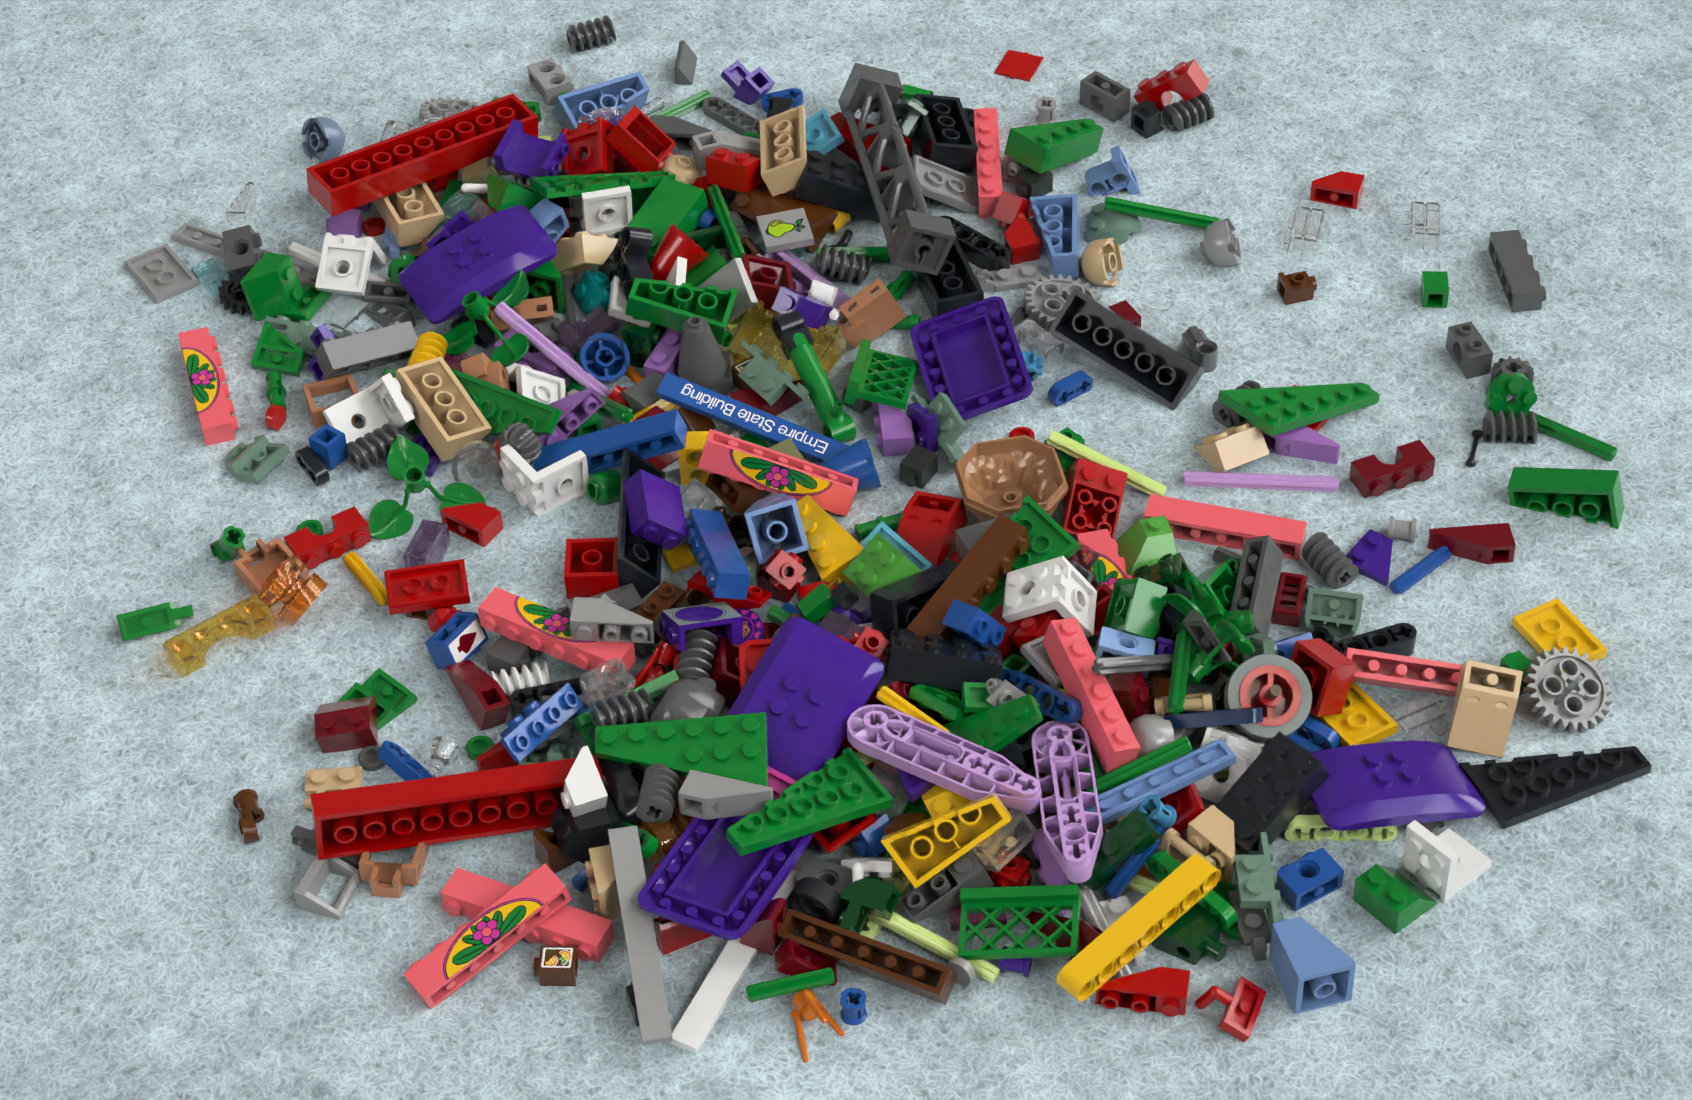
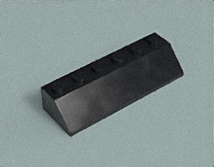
[1048,288,1206,410]
[616,447,665,599]

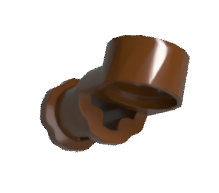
[233,789,265,844]

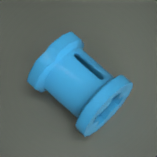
[1139,795,1177,830]

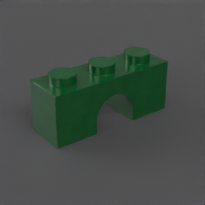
[1082,808,1163,891]

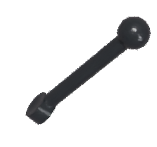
[1466,430,1483,467]

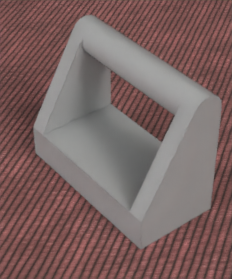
[294,853,361,920]

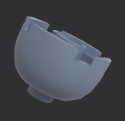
[301,117,345,164]

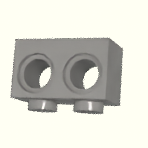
[527,58,574,106]

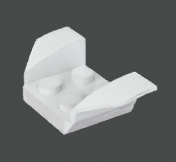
[505,363,566,405]

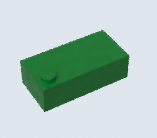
[618,177,709,263]

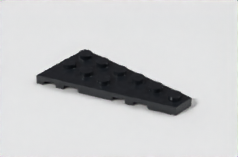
[1459,746,1652,829]

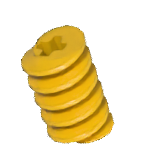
[406,332,448,367]

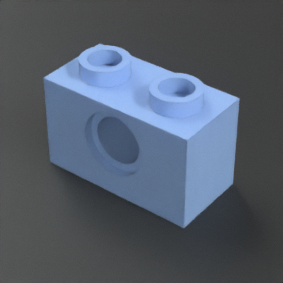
[1094,626,1156,681]

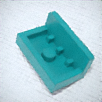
[573,271,611,324]

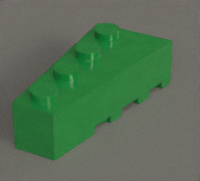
[1004,118,1104,174]
[625,278,738,345]

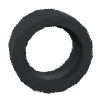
[786,877,845,925]

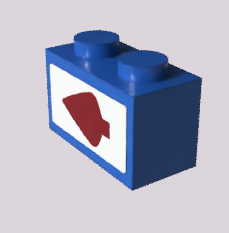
[425,611,489,670]

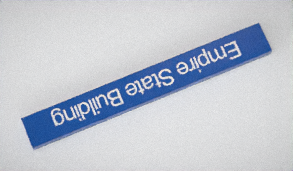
[656,372,849,463]

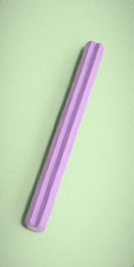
[494,302,612,397]
[1183,471,1340,492]

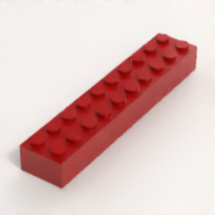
[306,94,538,216]
[310,755,603,860]

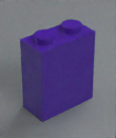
[623,469,688,550]

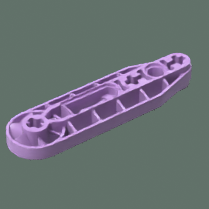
[847,704,1042,814]
[1031,720,1103,883]

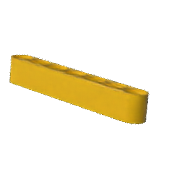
[1056,854,1221,1002]

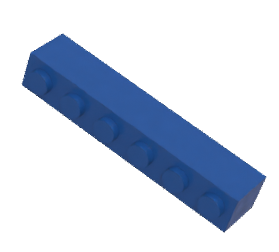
[533,409,687,481]
[685,509,750,600]

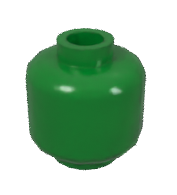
[586,469,621,505]

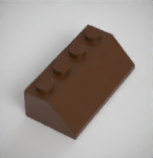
[729,182,838,254]

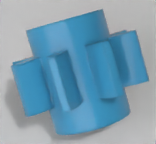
[1022,351,1043,382]

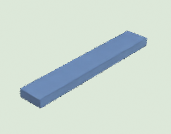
[1084,738,1236,832]

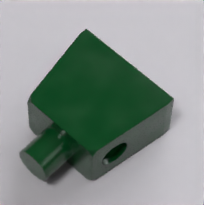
[1152,903,1227,965]

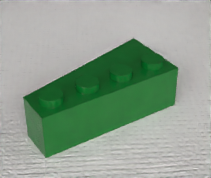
[1507,467,1624,529]

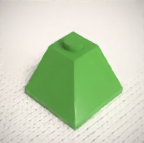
[1116,515,1176,576]

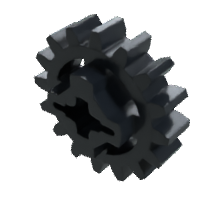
[218,270,253,316]

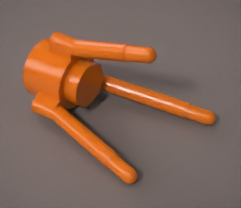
[791,989,845,1063]

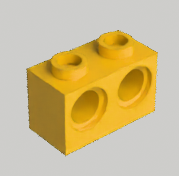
[678,431,710,485]

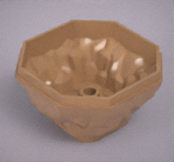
[954,435,1069,523]

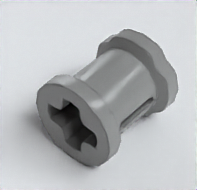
[1036,97,1057,124]
[1387,516,1417,543]

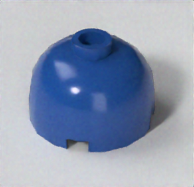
[579,333,630,385]

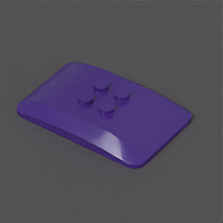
[398,204,558,324]
[910,296,1033,420]
[728,617,884,781]
[1308,740,1486,831]
[637,815,814,940]

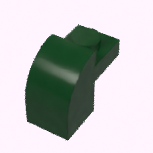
[839,878,901,934]

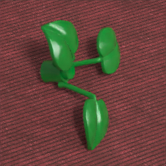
[443,269,529,368]
[369,435,486,540]
[1160,593,1255,684]

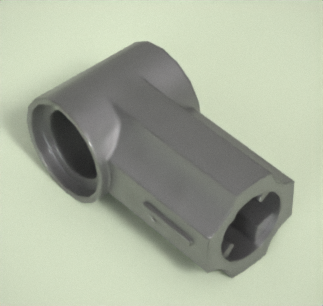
[1182,326,1218,373]

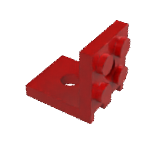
[562,117,616,175]

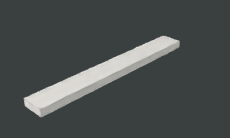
[670,870,799,1054]

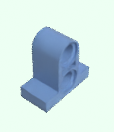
[1085,145,1140,197]

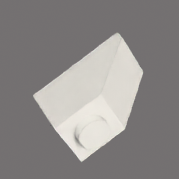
[561,745,608,818]

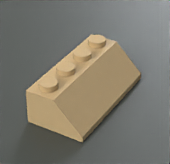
[760,105,807,197]
[373,182,445,247]
[395,356,492,462]

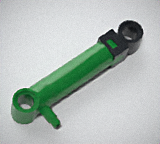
[772,310,857,443]

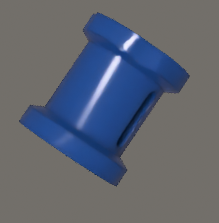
[840,988,867,1026]

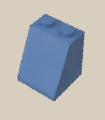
[744,493,809,565]
[1269,917,1356,1014]

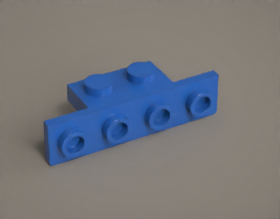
[500,683,583,763]

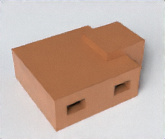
[836,278,907,349]
[490,296,554,334]
[461,352,510,390]
[302,373,360,428]
[234,537,310,607]
[358,842,431,898]

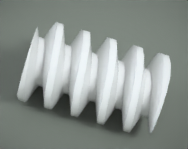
[491,661,550,697]

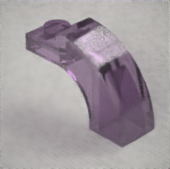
[556,305,621,355]

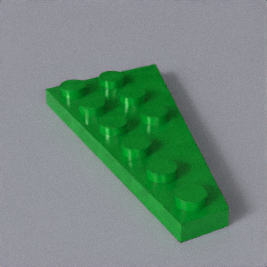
[530,171,675,199]
[406,368,562,435]
[1218,383,1380,436]
[950,495,1080,641]
[891,694,1044,807]
[595,712,769,787]
[726,746,893,856]

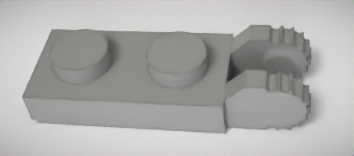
[974,264,1042,292]

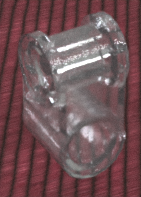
[579,658,636,706]

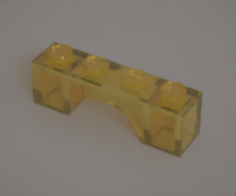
[162,594,276,678]

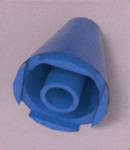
[818,438,882,490]

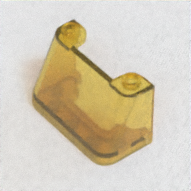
[727,299,849,381]

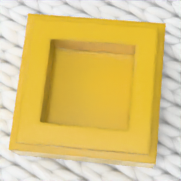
[662,543,697,573]

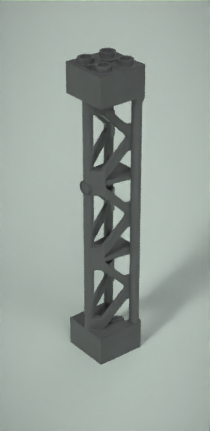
[838,63,956,275]

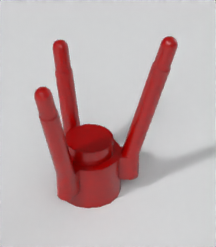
[628,638,679,692]

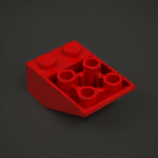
[1062,458,1128,539]
[896,491,968,566]

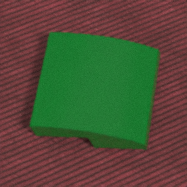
[685,246,727,287]
[337,668,418,731]

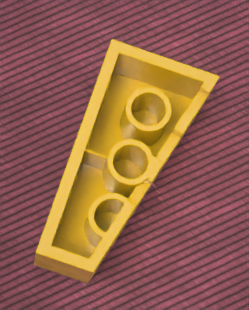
[797,495,864,586]
[881,792,1012,889]

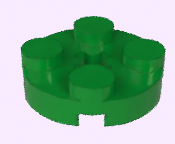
[1484,372,1537,418]

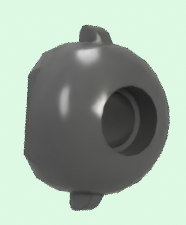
[648,677,725,722]

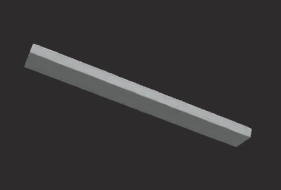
[171,222,333,293]
[608,825,672,1046]

